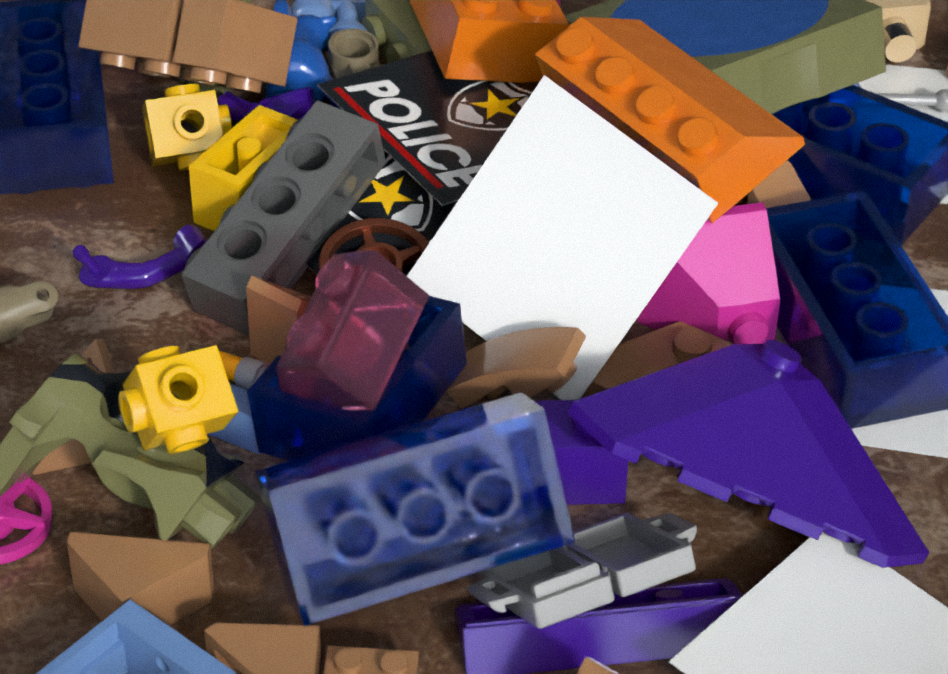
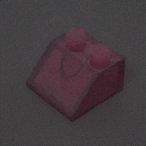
[276,249,429,413]

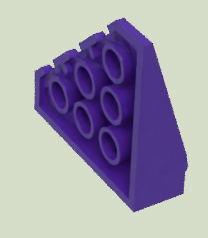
[568,340,930,568]

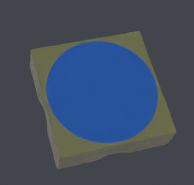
[565,0,886,114]

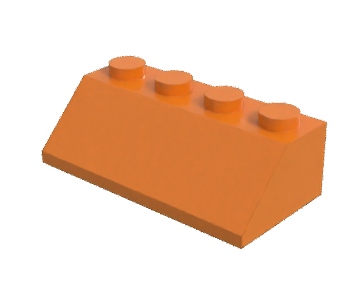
[535,17,805,224]

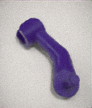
[73,225,207,289]

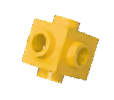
[142,84,232,171]
[119,345,238,454]

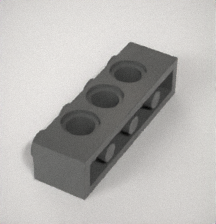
[181,100,386,335]

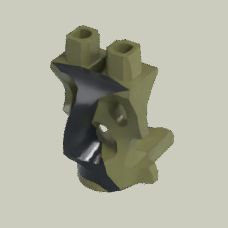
[0,353,262,549]

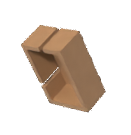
[78,0,298,94]

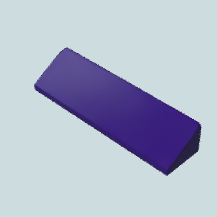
[455,578,743,674]

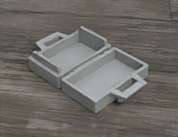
[466,513,697,629]

